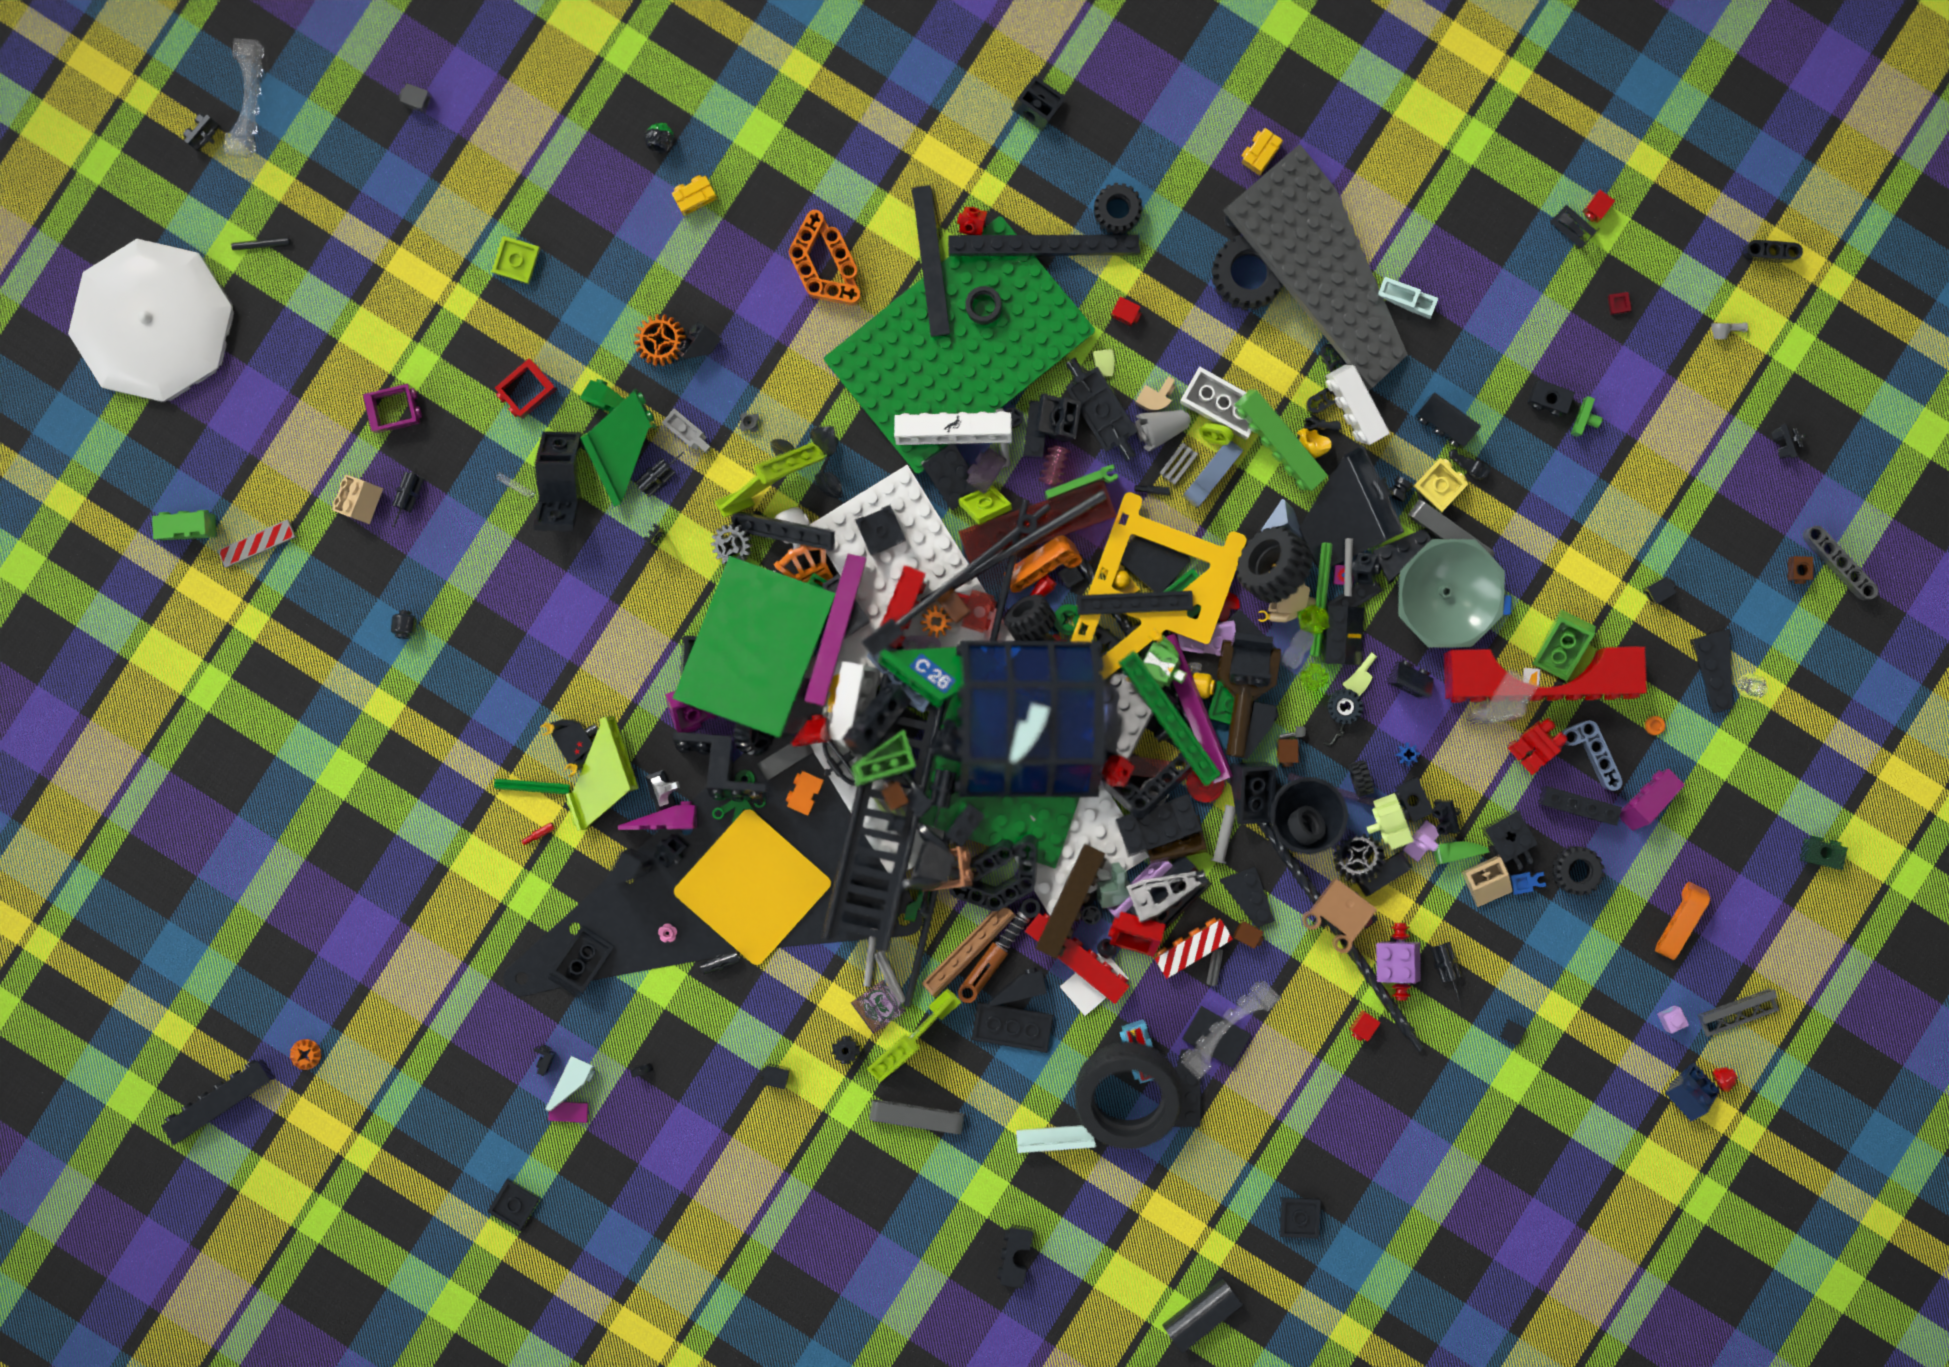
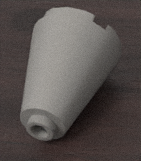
[1135,410,1191,451]

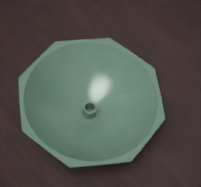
[1398,539,1505,648]

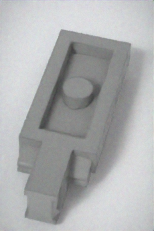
[662,409,711,453]

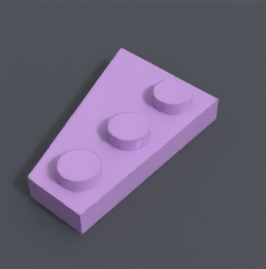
[1178,620,1236,656]

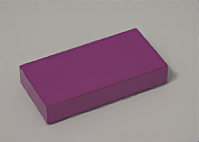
[548,1101,589,1123]

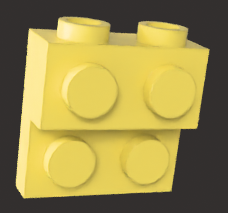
[1413,458,1468,512]

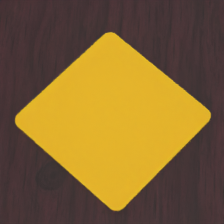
[674,809,831,965]

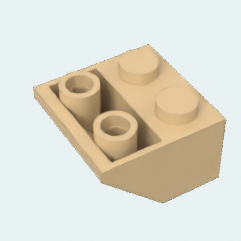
[332,474,383,524]
[1462,856,1513,907]

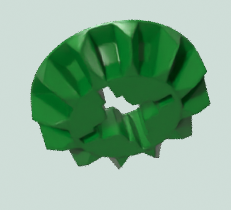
[1054,604,1083,635]

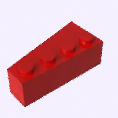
[880,565,927,649]

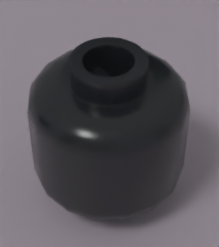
[391,610,417,639]

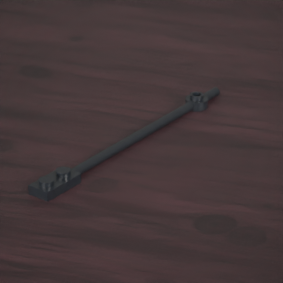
[861,503,1052,657]

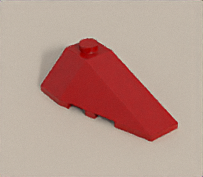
[791,715,832,747]

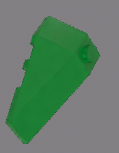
[580,379,658,430]

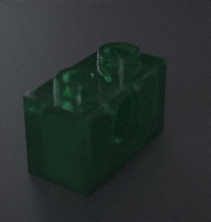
[1799,836,1848,870]

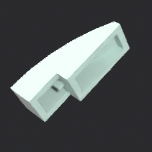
[1378,277,1438,319]
[1010,703,1049,762]

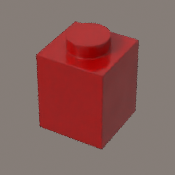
[1582,190,1615,223]
[1111,296,1142,326]
[1349,1010,1381,1042]

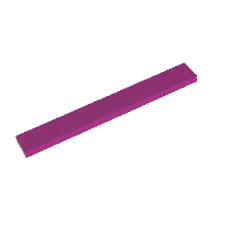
[805,553,867,706]
[1156,633,1233,783]

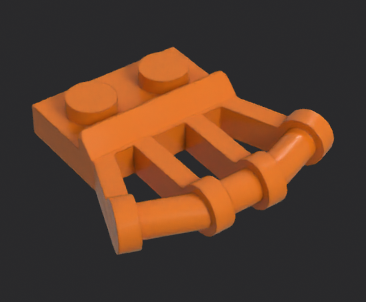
[774,545,833,587]

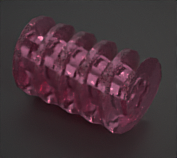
[1038,445,1071,487]

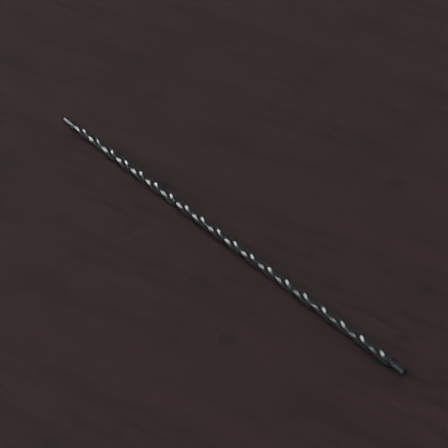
[1078,551,1424,1052]

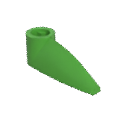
[1433,841,1489,865]

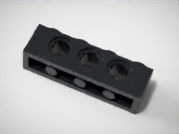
[841,683,911,757]
[1538,786,1622,826]

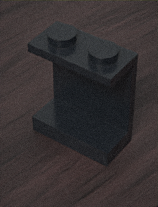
[1229,632,1273,687]

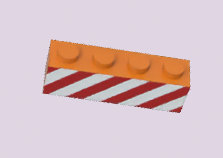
[1154,917,1233,979]

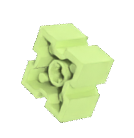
[1367,793,1414,849]

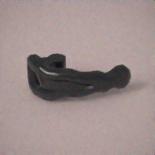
[1449,449,1490,480]

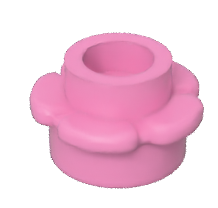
[658,923,677,942]

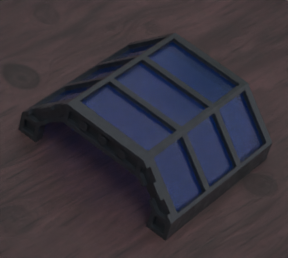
[955,640,1105,797]

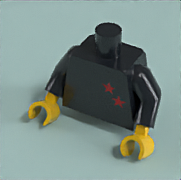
[540,719,599,777]

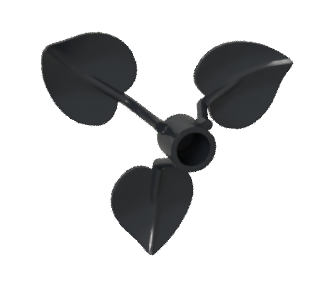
[770,425,843,499]

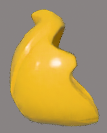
[1297,428,1332,459]

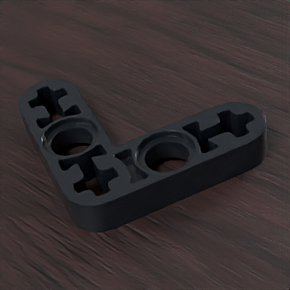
[1306,344,1347,414]

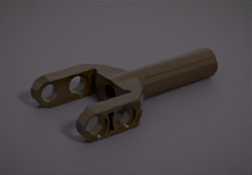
[1217,639,1281,758]

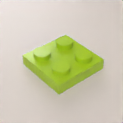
[491,236,540,284]
[959,484,1012,525]

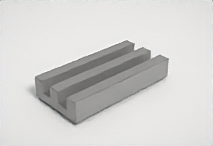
[1159,443,1198,485]

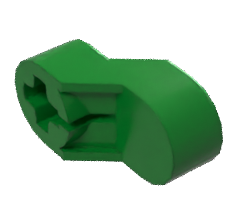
[904,890,930,922]

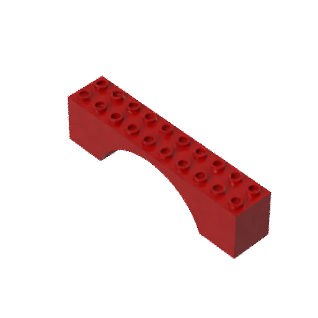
[1444,647,1646,703]

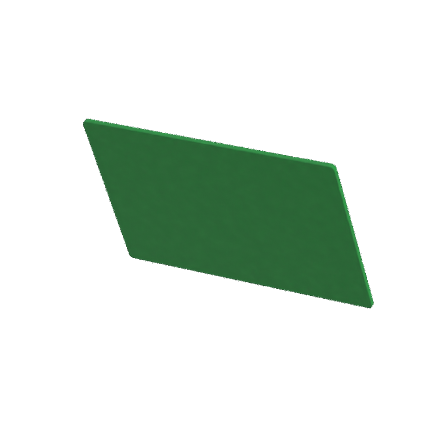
[824,217,1095,474]

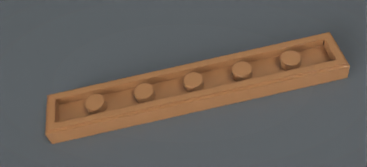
[922,906,1016,997]

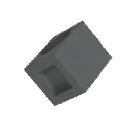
[399,83,432,113]

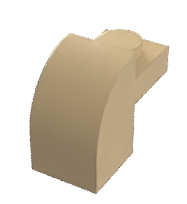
[1135,376,1176,412]

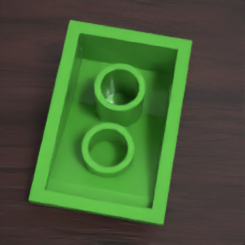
[1533,609,1596,681]

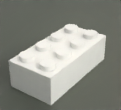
[1325,365,1390,445]
[1179,367,1252,440]
[829,662,880,741]

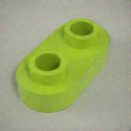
[1199,423,1234,445]

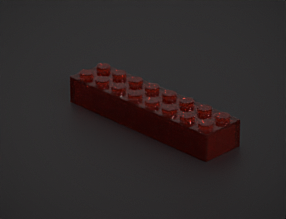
[958,480,1116,564]

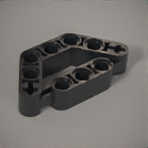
[950,834,1039,912]

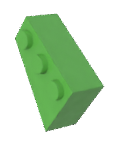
[152,510,216,541]
[851,730,916,786]

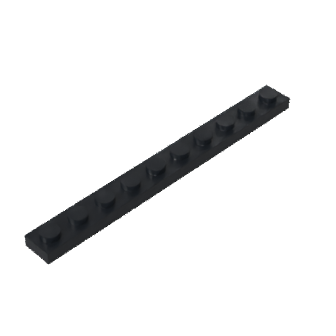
[948,235,1140,256]

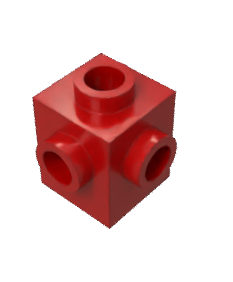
[957,206,987,235]
[1101,756,1135,787]

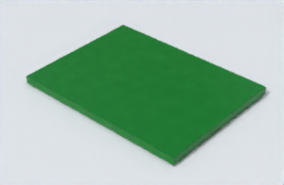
[673,556,836,738]

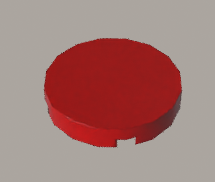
[1186,771,1225,803]

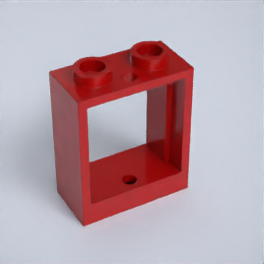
[495,358,557,419]
[1108,911,1165,957]

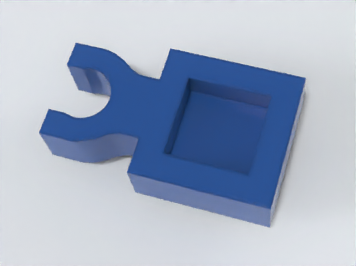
[1509,872,1546,895]

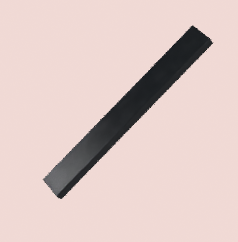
[912,185,950,337]

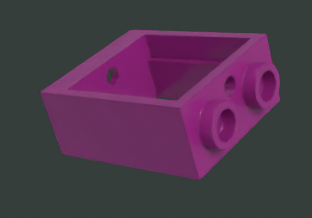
[363,384,422,434]

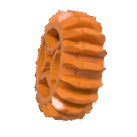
[634,314,686,366]

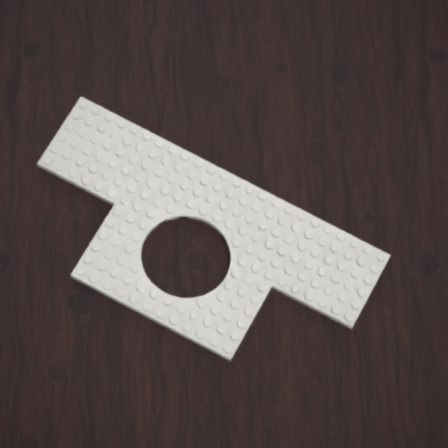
[805,465,1149,915]

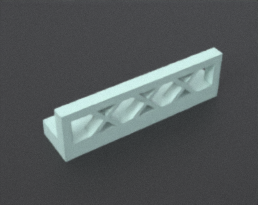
[1016,1125,1095,1153]

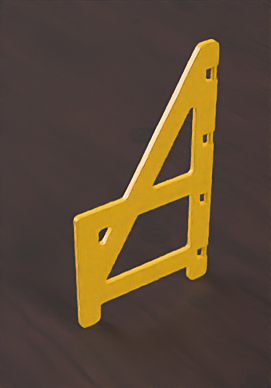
[1049,492,1246,714]

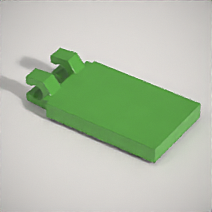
[1044,465,1118,502]

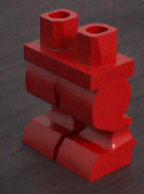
[1507,718,1568,775]

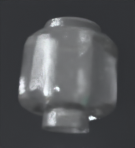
[1737,673,1768,700]

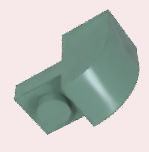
[1097,862,1130,908]

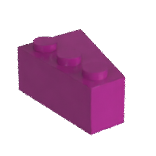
[1619,768,1685,831]

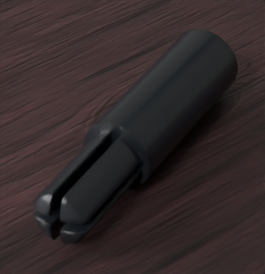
[1134,485,1170,496]

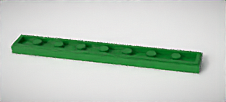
[1118,651,1221,786]

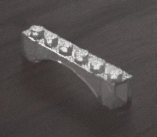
[224,38,264,158]
[1181,981,1281,1080]

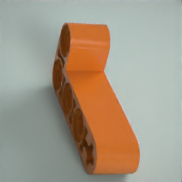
[1004,535,1082,593]
[1655,882,1710,960]

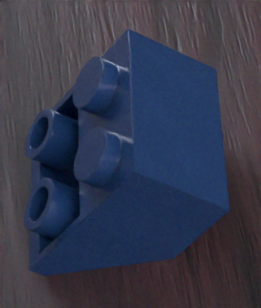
[1665,1062,1720,1121]

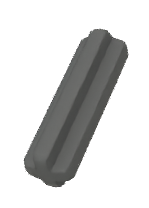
[1207,948,1223,986]

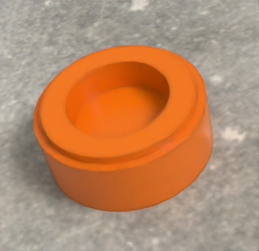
[1644,716,1665,735]

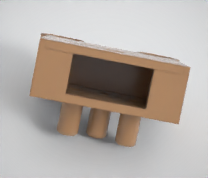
[1301,878,1377,953]

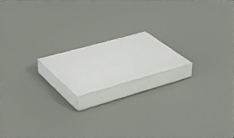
[1060,953,1129,1016]

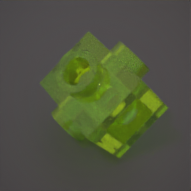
[1297,605,1330,635]
[1300,663,1329,691]

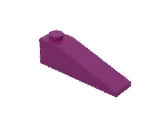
[665,691,717,733]
[618,801,697,830]

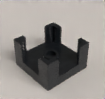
[855,504,906,556]

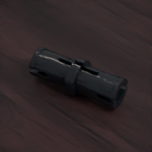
[700,950,740,975]

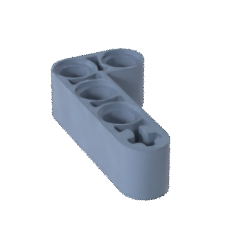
[1182,441,1244,508]
[1562,721,1622,791]

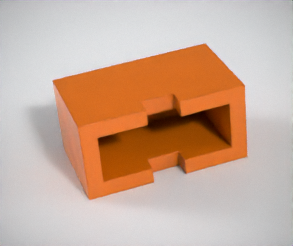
[786,771,824,815]

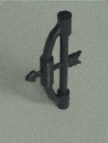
[822,739,856,786]

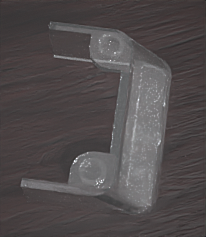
[1467,669,1537,725]

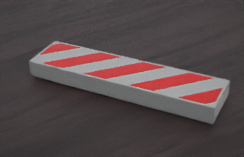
[217,519,296,568]

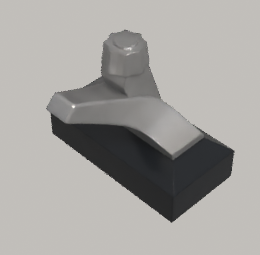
[645,770,680,812]

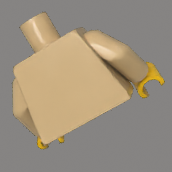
[1258,564,1316,623]

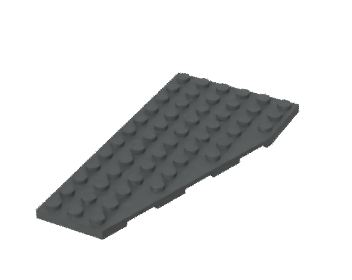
[1223,144,1408,390]

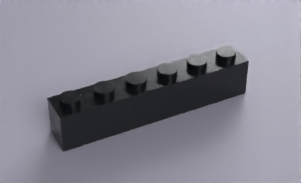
[161,1059,275,1145]

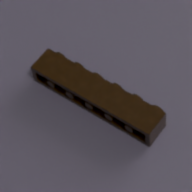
[1035,844,1107,959]

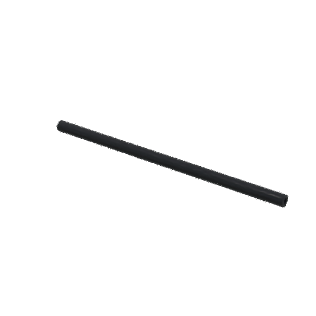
[920,490,1107,603]

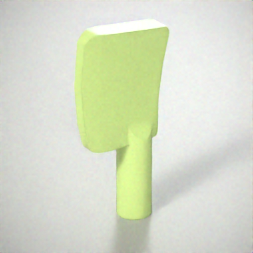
[1093,349,1114,377]
[1343,652,1377,696]

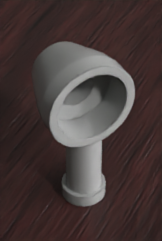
[1711,322,1748,339]

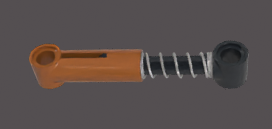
[958,897,1040,1003]

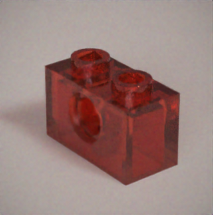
[961,589,997,633]

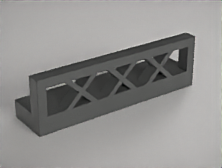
[1698,988,1779,1037]

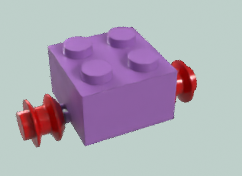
[1376,922,1421,1000]

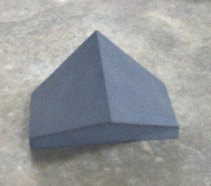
[1261,499,1304,540]

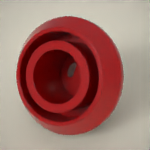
[1712,1067,1738,1092]

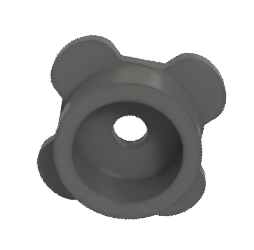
[739,412,759,433]

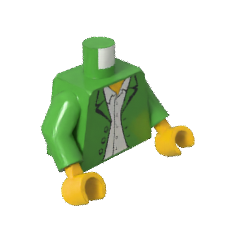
[1126,628,1187,688]

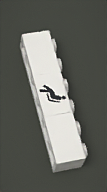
[895,411,1012,445]

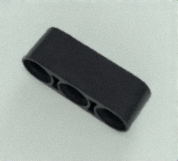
[1742,240,1803,263]
[1356,851,1412,897]

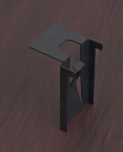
[1550,204,1600,250]

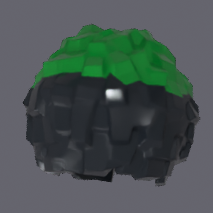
[644,123,674,154]

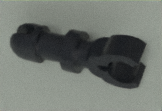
[1304,418,1342,431]

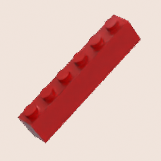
[1025,912,1129,1004]

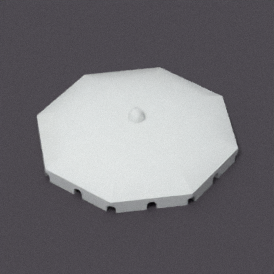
[68,239,234,402]

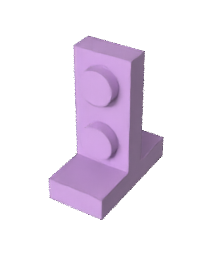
[1402,820,1439,862]

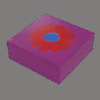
[1333,565,1354,586]

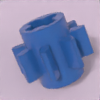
[1395,742,1420,766]

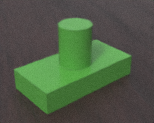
[1571,396,1602,437]

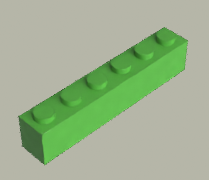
[1234,389,1328,491]

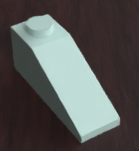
[546,1056,595,1111]

